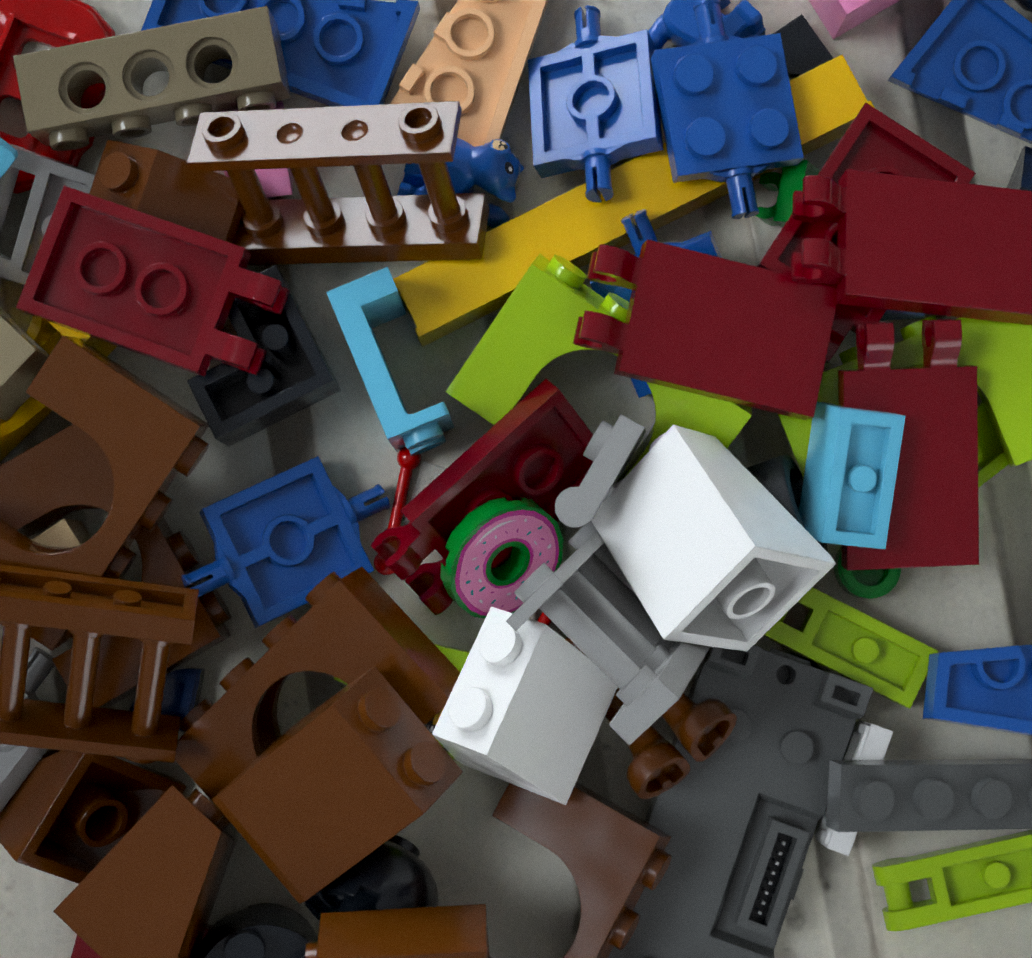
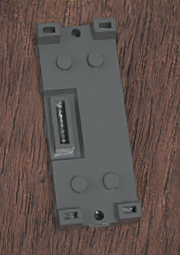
[608,645,873,958]

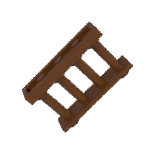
[187,101,490,265]
[0,564,199,764]

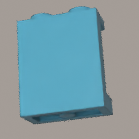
[326,267,454,456]

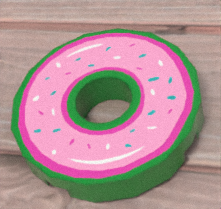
[440,497,564,619]

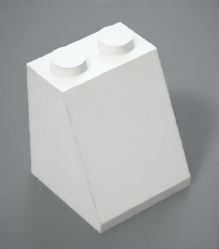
[591,425,836,652]
[432,607,618,805]

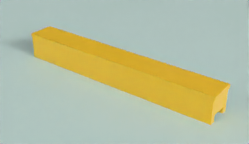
[393,54,875,347]

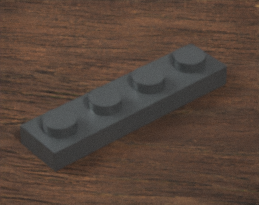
[826,759,1032,832]

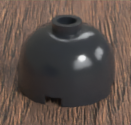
[304,835,438,921]

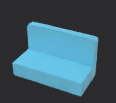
[799,402,906,549]

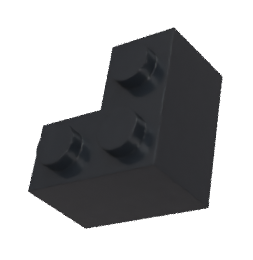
[187,265,341,447]

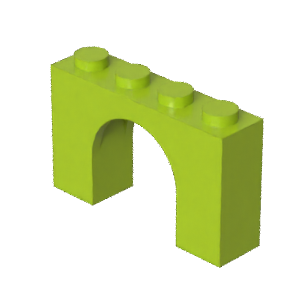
[446,254,752,482]
[778,315,1032,478]

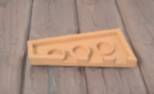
[390,0,549,147]

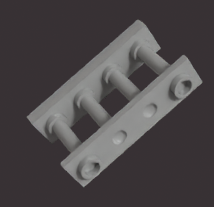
[506,521,711,745]

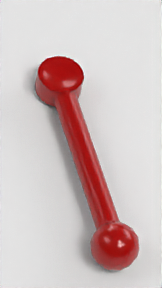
[374,447,422,575]

